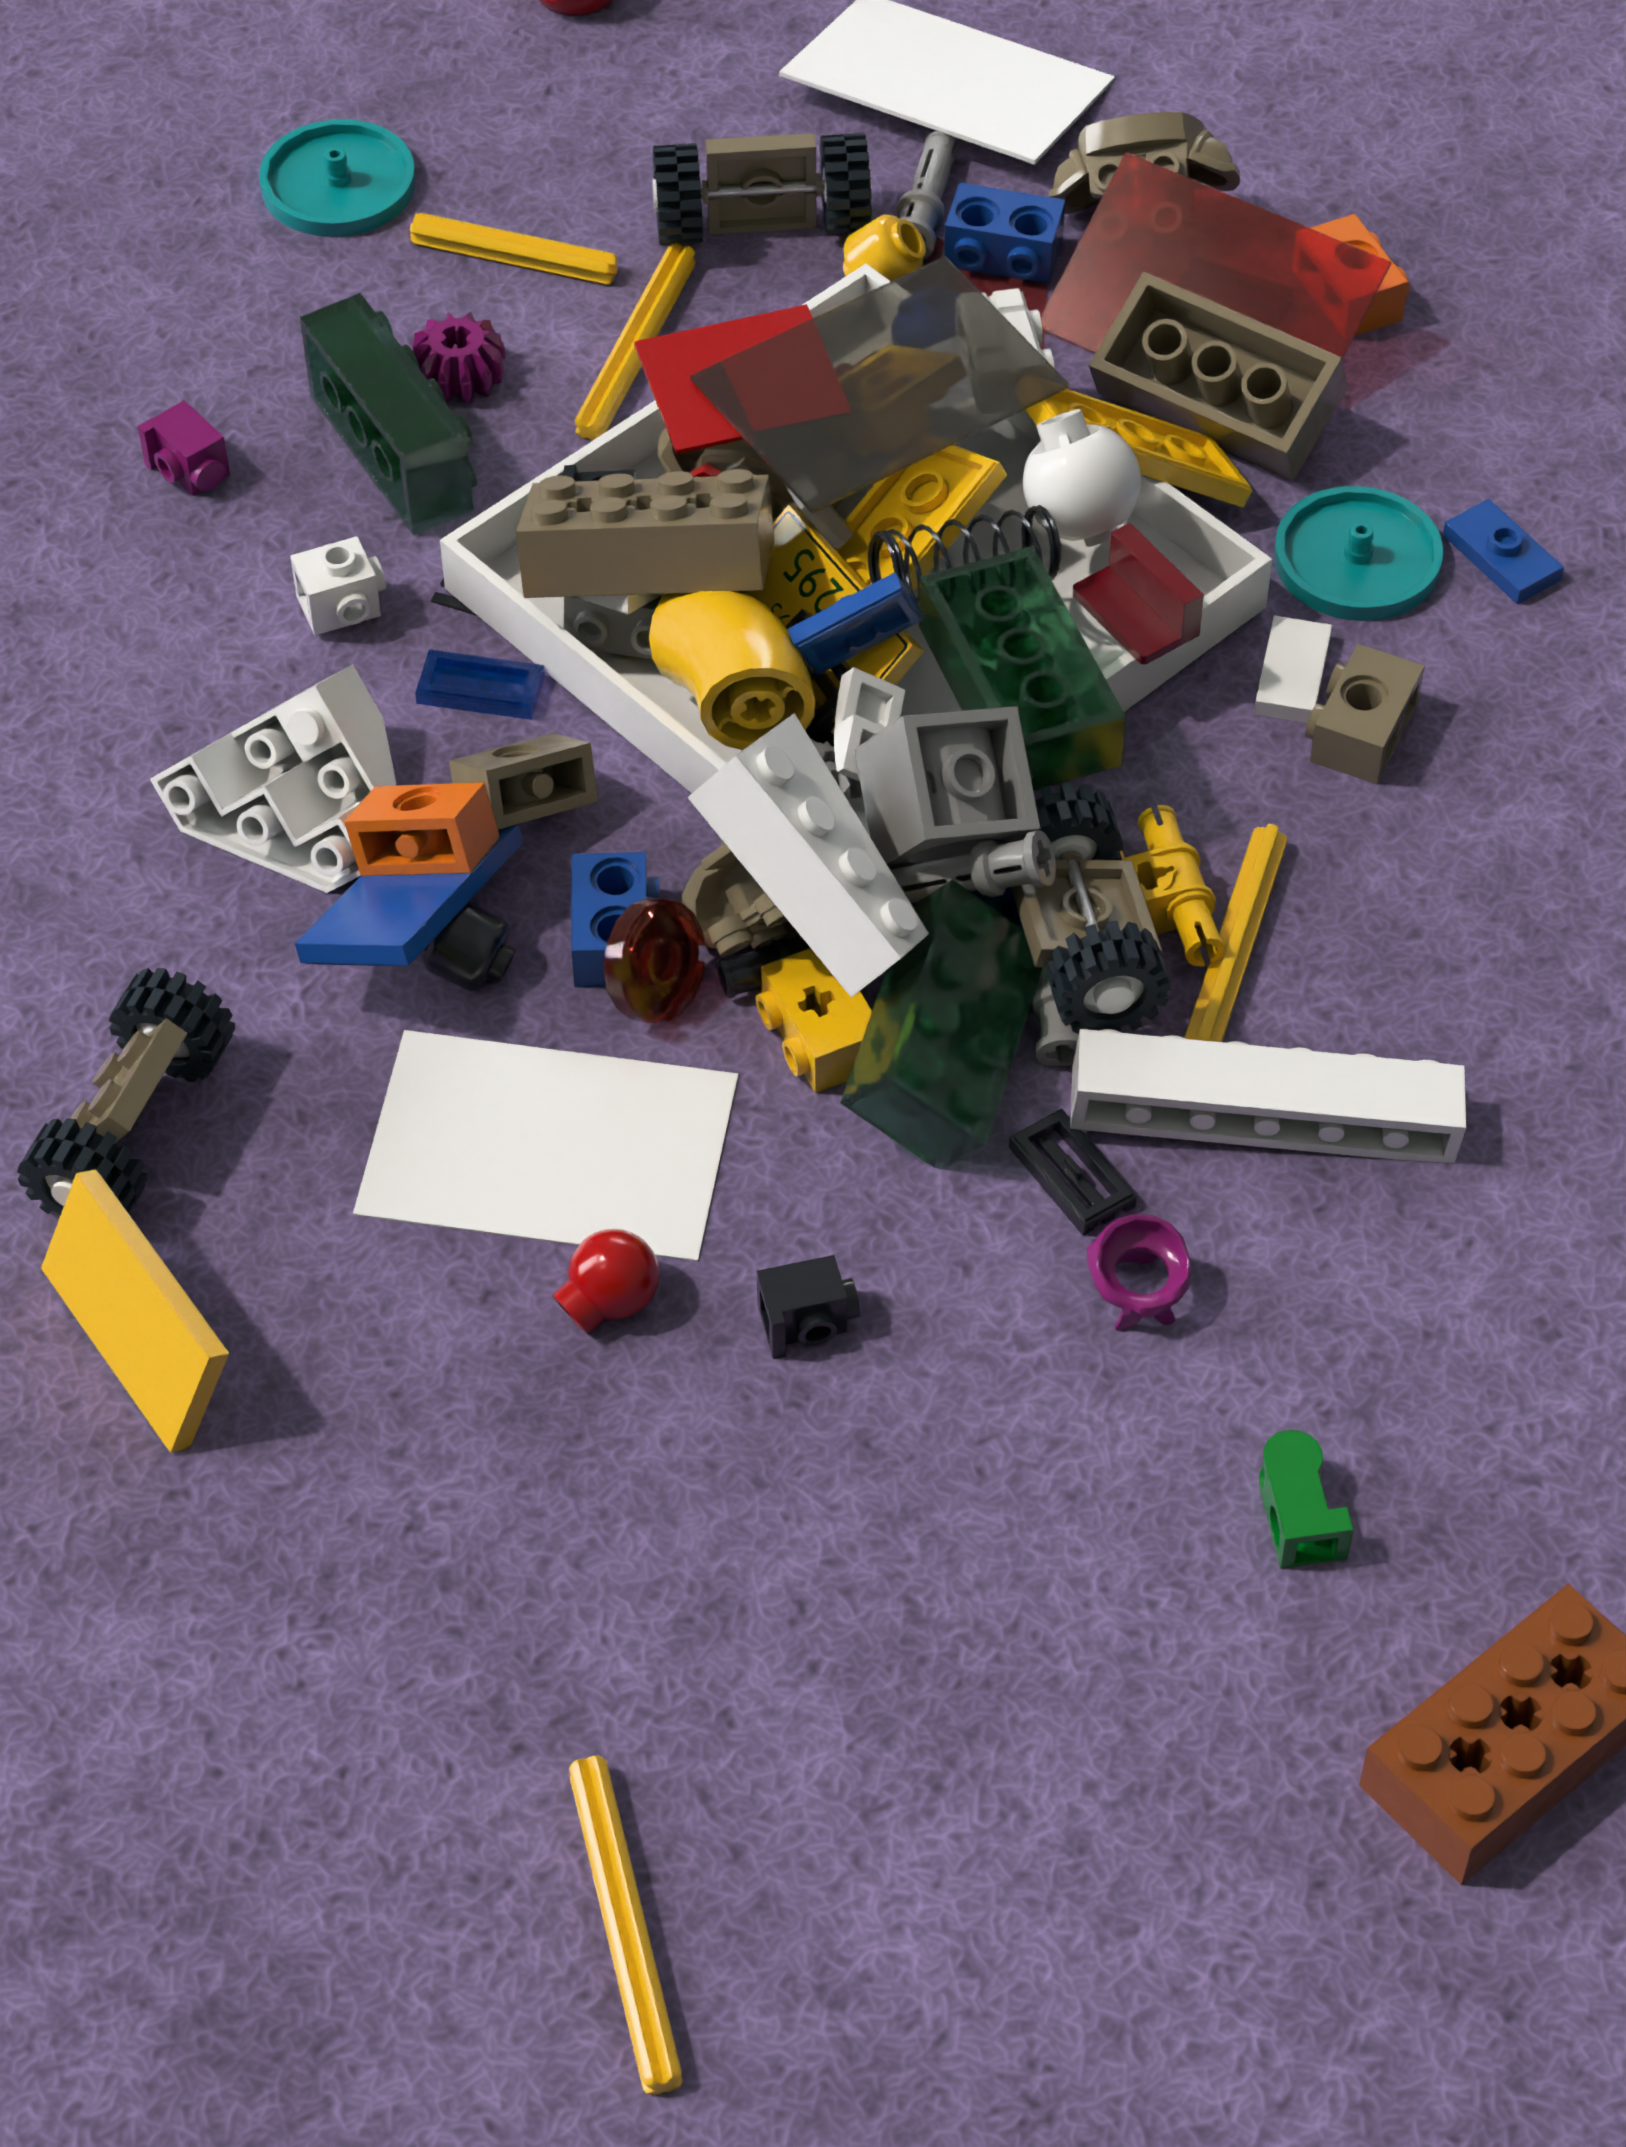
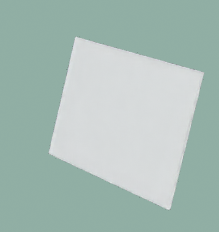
[779,0,1115,165]
[353,1030,738,1262]

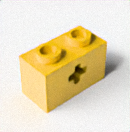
[756,948,885,1093]

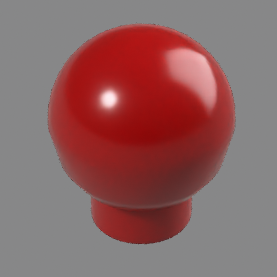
[552,1229,660,1335]

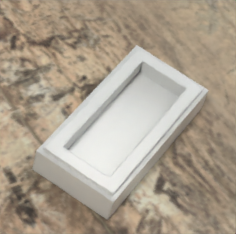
[1254,615,1332,723]

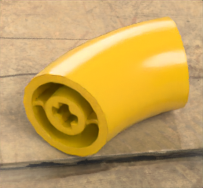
[649,591,815,750]

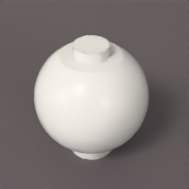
[1023,409,1141,547]

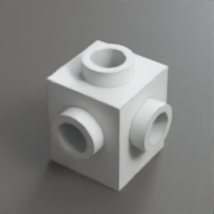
[290,536,386,636]

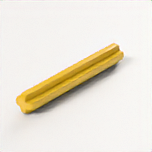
[410,212,618,285]

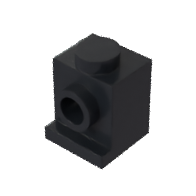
[757,1255,860,1359]

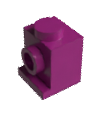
[138,400,230,496]

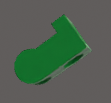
[1259,1430,1353,1569]

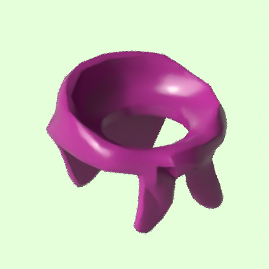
[1087,1214,1191,1331]

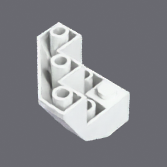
[150,664,397,893]

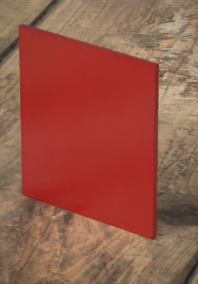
[634,304,852,455]

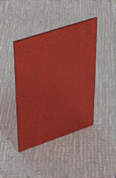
[1041,152,1392,359]

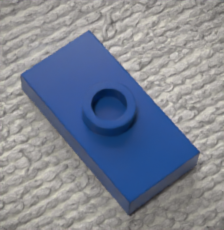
[1443,498,1564,604]
[788,572,924,675]

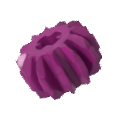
[410,312,505,404]

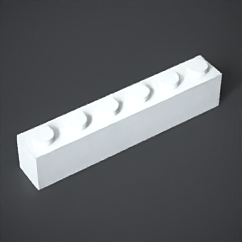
[1070,1029,1466,1163]

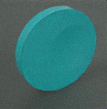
[259,119,416,237]
[1274,486,1443,621]

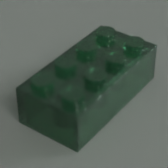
[300,293,477,535]
[918,546,1126,791]
[840,880,1043,1170]

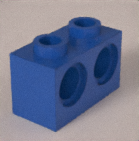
[944,182,1066,284]
[571,852,660,987]

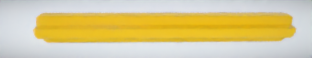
[575,243,696,441]
[1184,823,1287,1042]
[569,1755,682,2095]

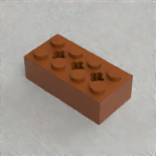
[1359,1583,1626,1885]

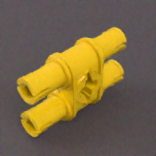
[1120,805,1225,967]

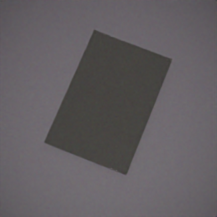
[690,256,1070,513]

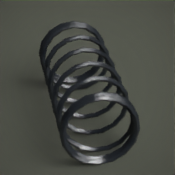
[868,505,1061,603]

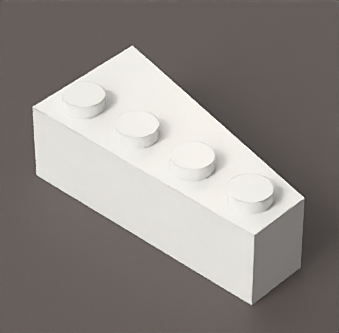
[687,713,929,998]

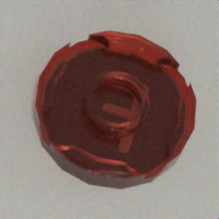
[603,897,705,1023]

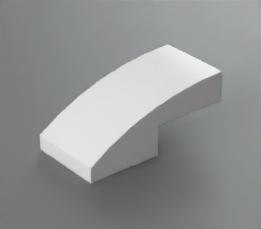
[834,667,906,782]

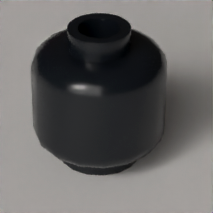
[423,902,516,991]

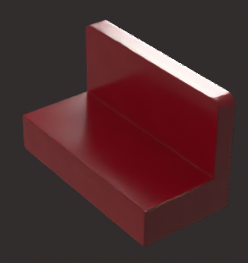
[1072,523,1204,665]

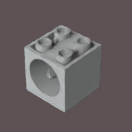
[854,706,1040,869]

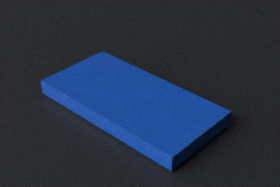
[295,824,523,967]

